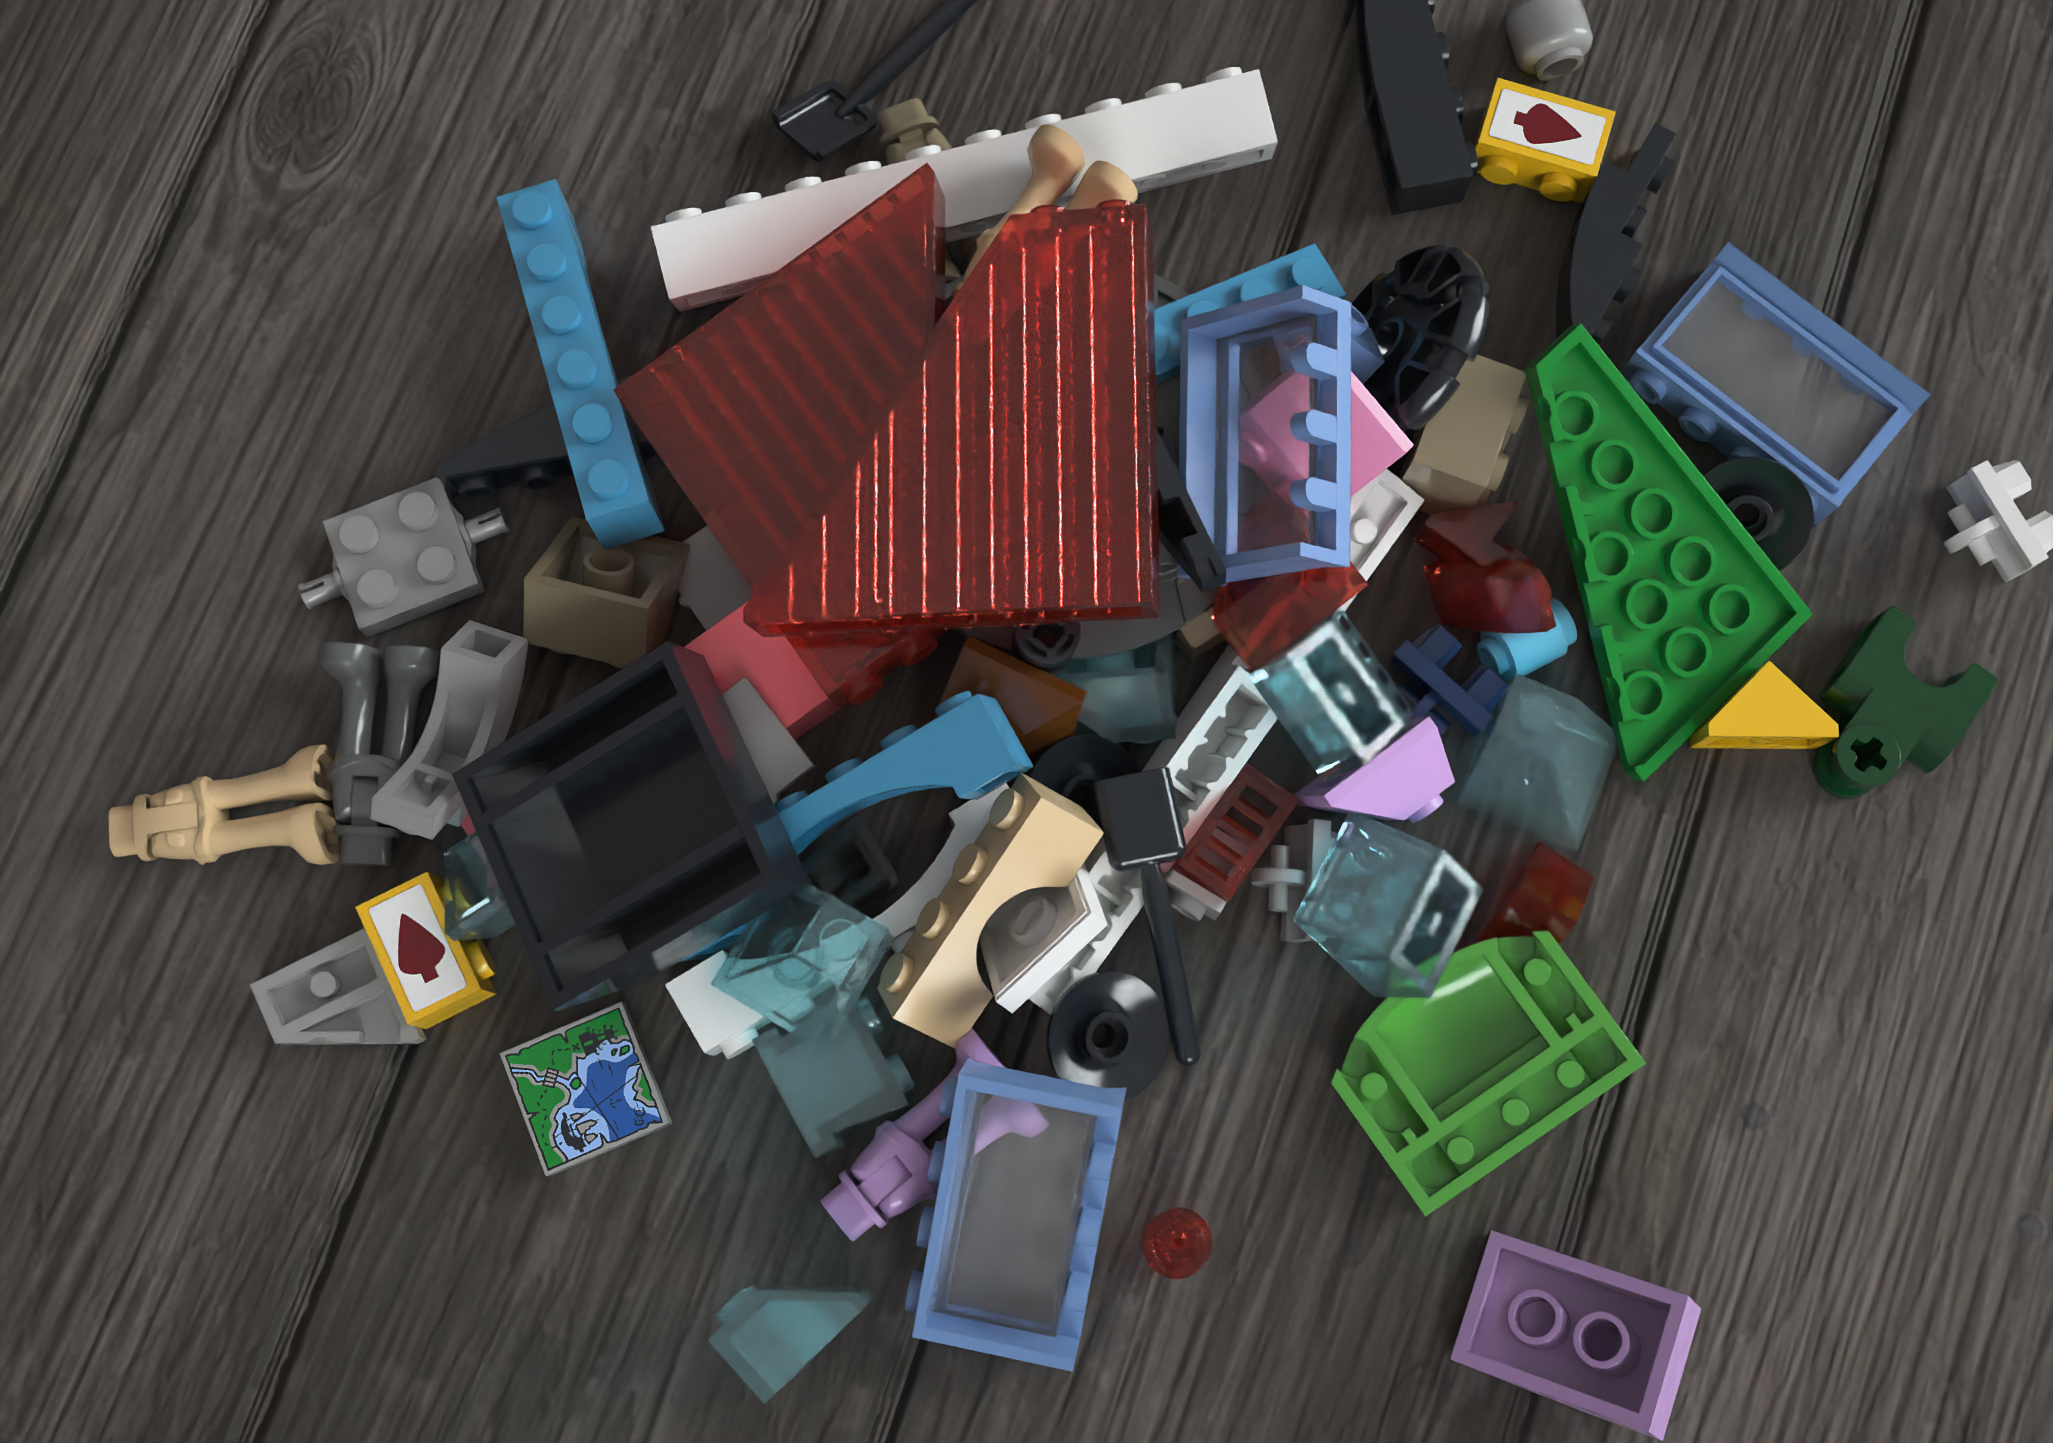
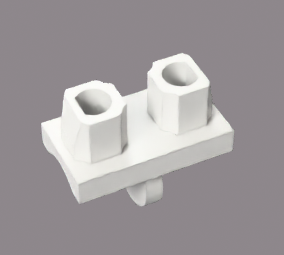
[1943,460,2053,583]

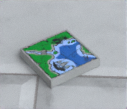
[499,1001,673,1176]

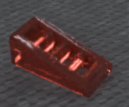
[1172,763,1300,906]

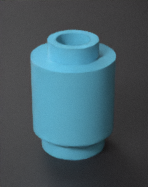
[1477,598,1577,682]

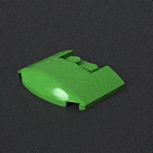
[1331,931,1646,1217]

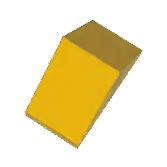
[1689,661,1839,749]

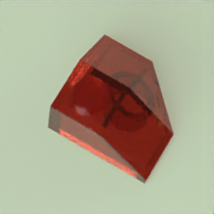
[1212,492,1369,672]

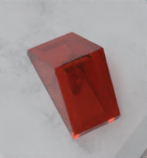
[1474,842,1594,945]

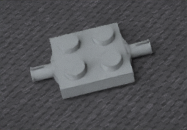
[298,477,510,638]

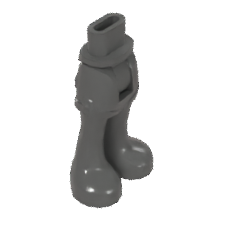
[318,642,441,867]

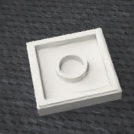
[979,863,1108,1013]

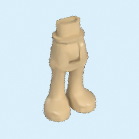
[942,124,1138,349]
[108,744,341,865]

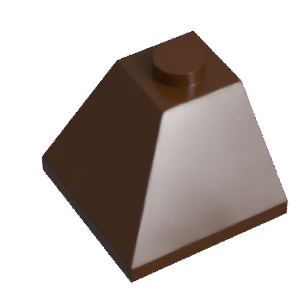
[932,636,1088,765]

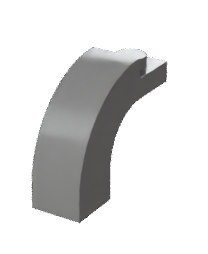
[370,620,529,840]

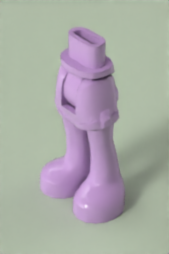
[820,1028,1050,1242]

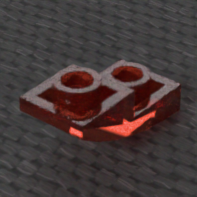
[1423,556,1556,633]

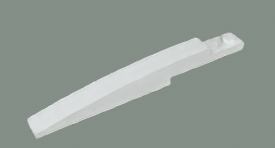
[1029,469,1424,1015]

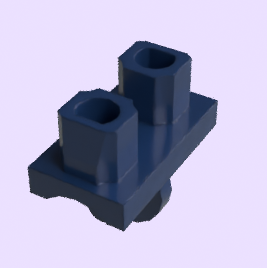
[1390,623,1508,737]

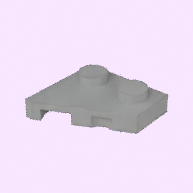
[250,928,427,1045]

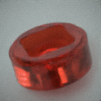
[1142,1207,1213,1279]

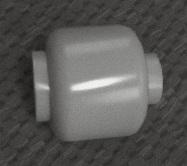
[1506,0,1593,81]

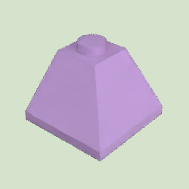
[1292,716,1455,823]

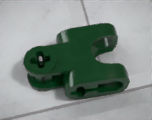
[1813,605,1998,799]

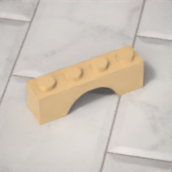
[877,773,1104,1049]

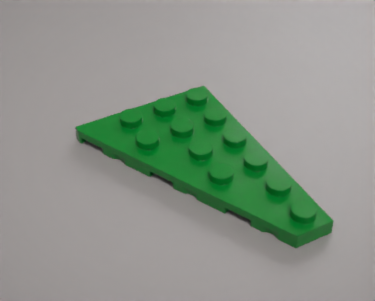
[1524,323,1813,782]

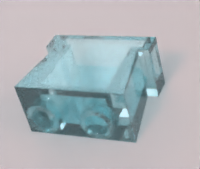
[752,987,916,1159]

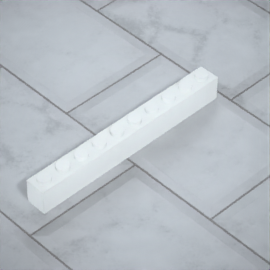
[651,67,1278,312]

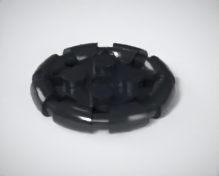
[1352,244,1490,434]

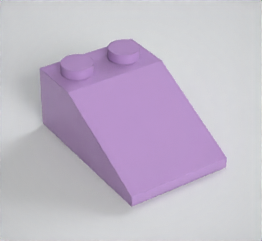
[1450,1230,1701,1441]

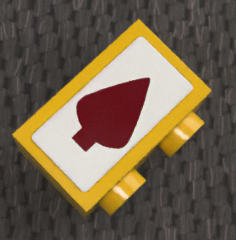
[1474,78,1616,203]
[355,871,497,1029]

